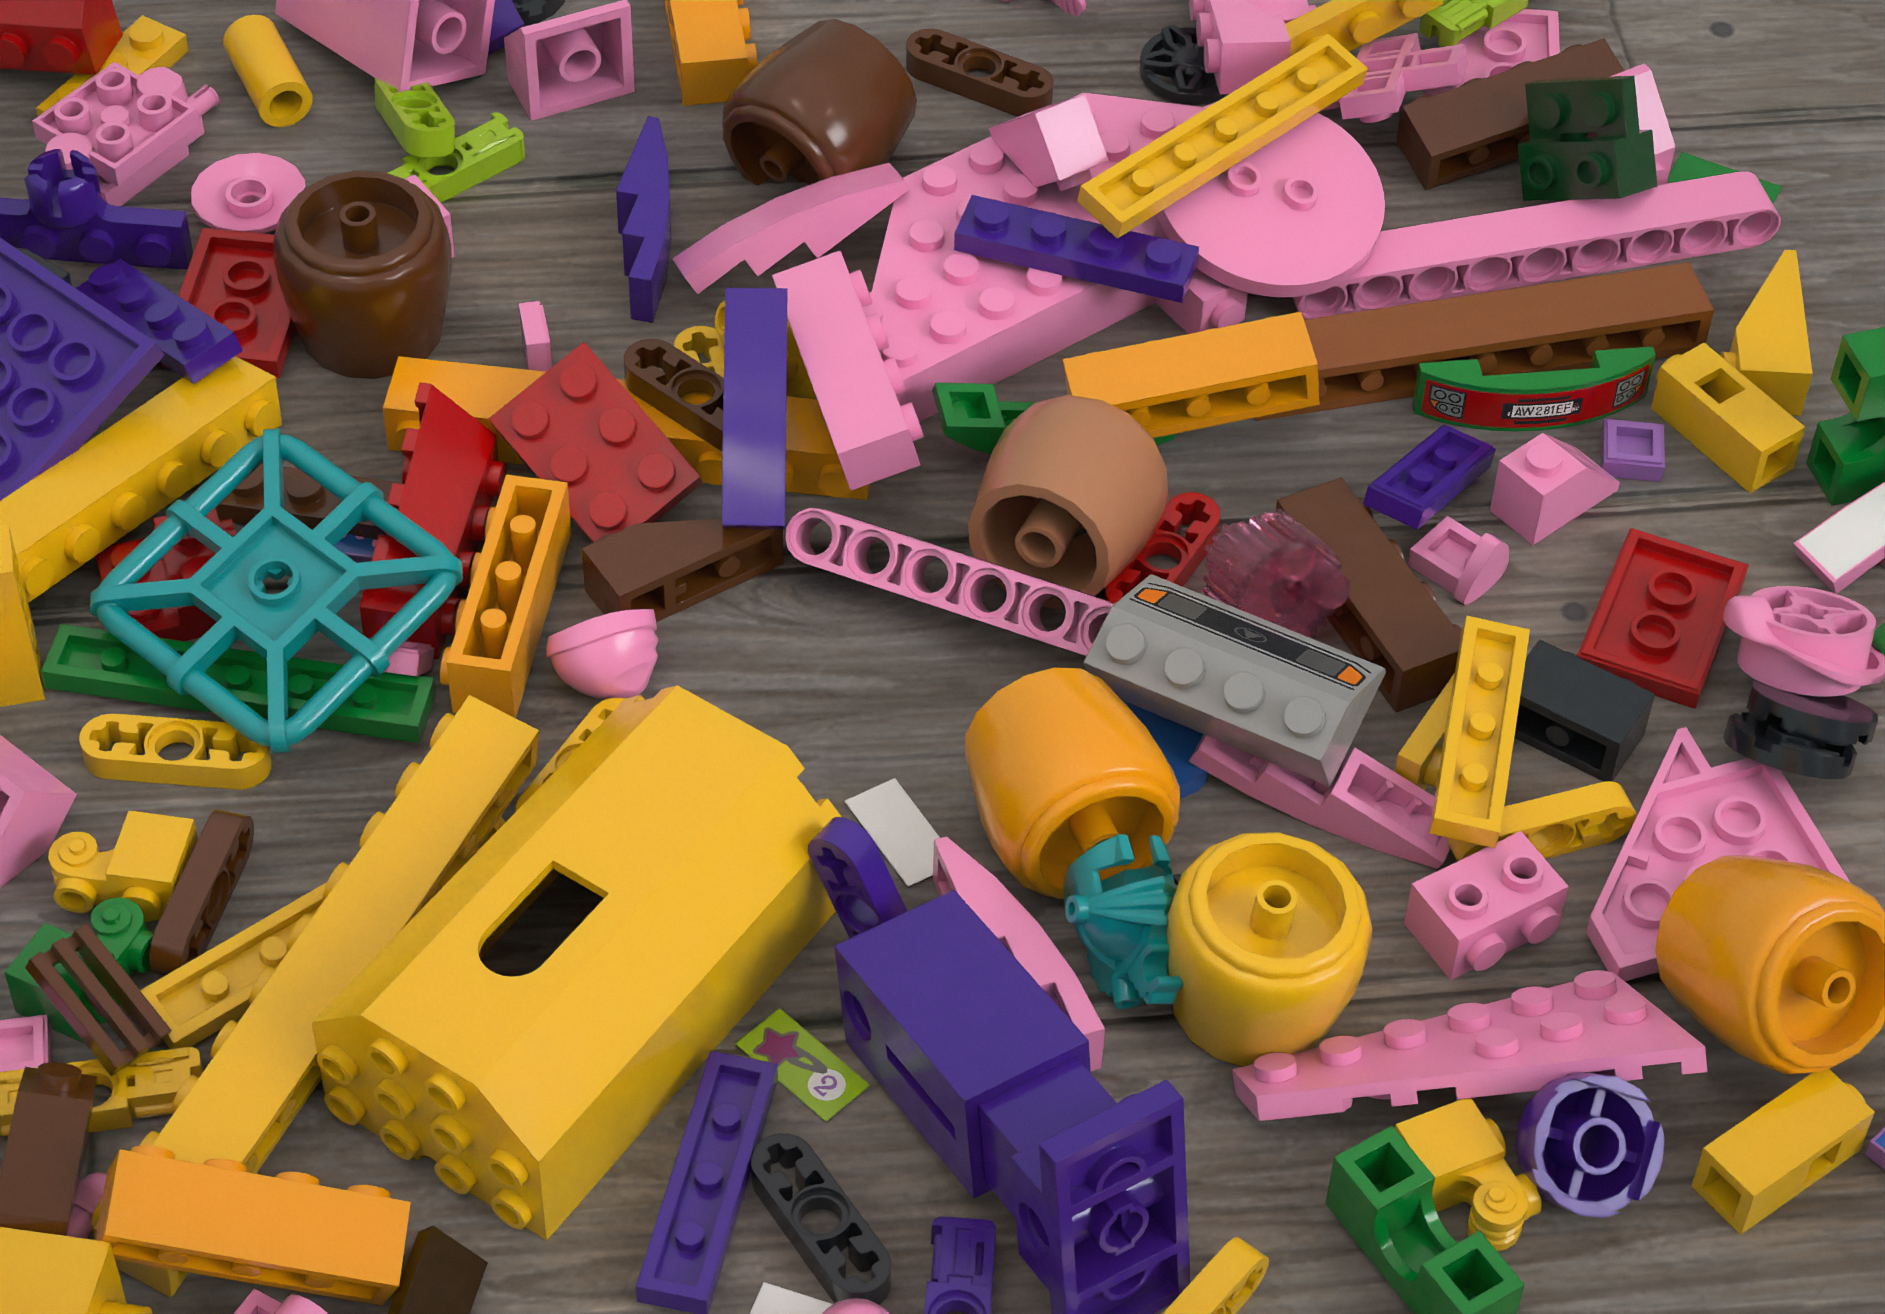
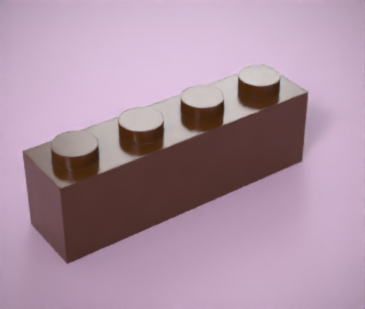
[1397,38,1624,191]
[1272,477,1462,713]

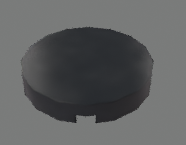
[1746,680,1878,746]
[1723,712,1857,779]

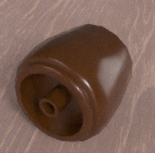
[722,19,917,186]
[273,170,452,379]

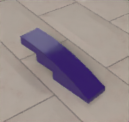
[616,116,672,323]
[722,288,788,529]

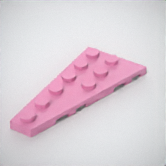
[1232,970,1708,1121]

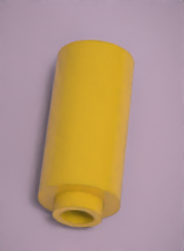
[223,15,313,127]

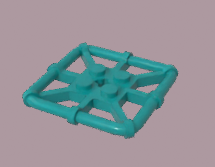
[90,428,463,754]

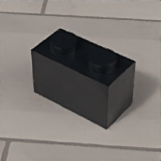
[1514,639,1655,782]

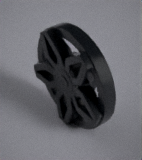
[1139,24,1229,105]

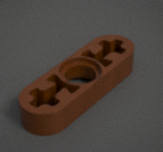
[906,29,1053,117]
[624,339,724,452]
[149,809,254,976]

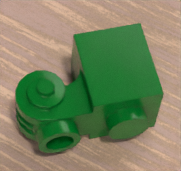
[4,897,154,1044]

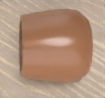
[968,395,1169,609]

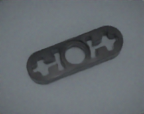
[751,1133,891,1305]

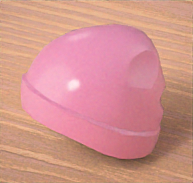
[546,609,659,700]

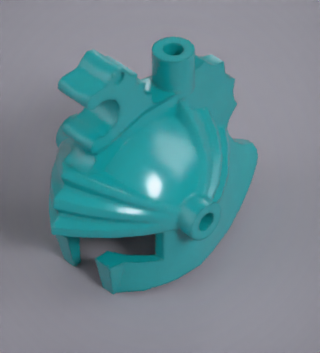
[1064,834,1183,1009]

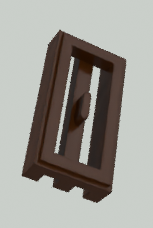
[25,923,172,1077]

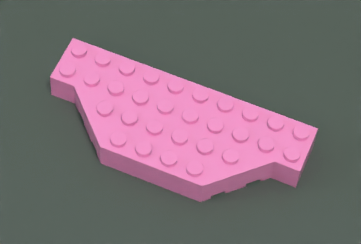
[862,93,1202,422]

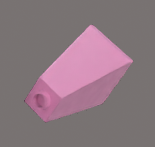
[275,0,495,92]

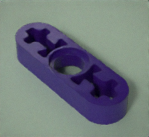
[808,817,908,939]

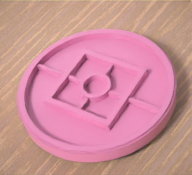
[1156,102,1385,297]

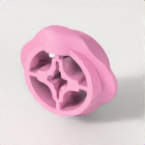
[1723,586,1885,697]

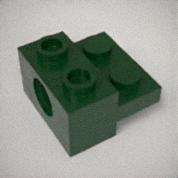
[1518,75,1657,201]

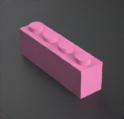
[772,250,924,490]

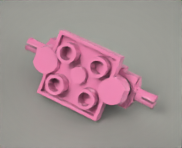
[32,62,220,206]

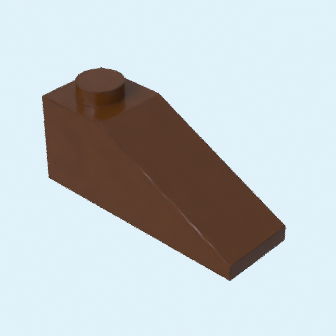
[582,518,783,622]
[0,1062,97,1236]

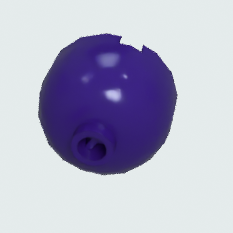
[1516,1072,1665,1218]

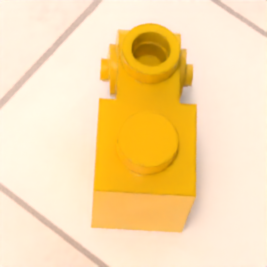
[48,811,198,922]
[1395,1098,1542,1251]

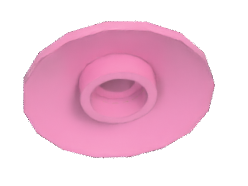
[191,153,306,234]

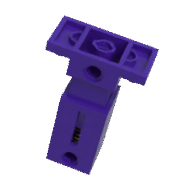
[834,890,1191,1314]

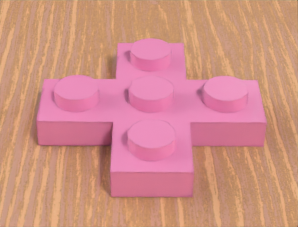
[1323,33,1468,123]

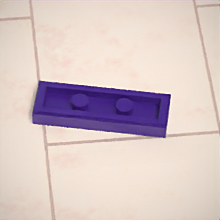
[1363,425,1496,530]

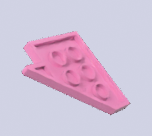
[1586,727,1851,981]

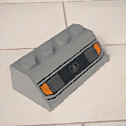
[1083,574,1386,787]

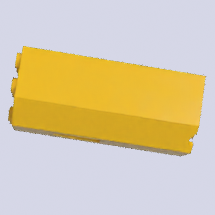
[312,685,842,1241]

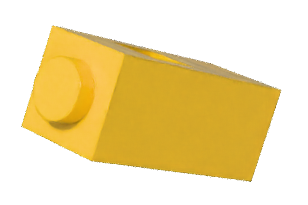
[1651,343,1805,494]
[1691,1069,1875,1235]

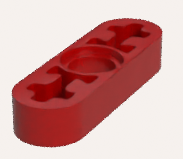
[1105,492,1220,603]

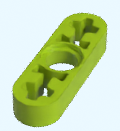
[375,78,455,158]

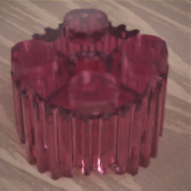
[1202,509,1350,638]

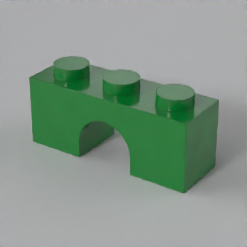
[1806,327,1885,506]
[1325,1126,1525,1314]

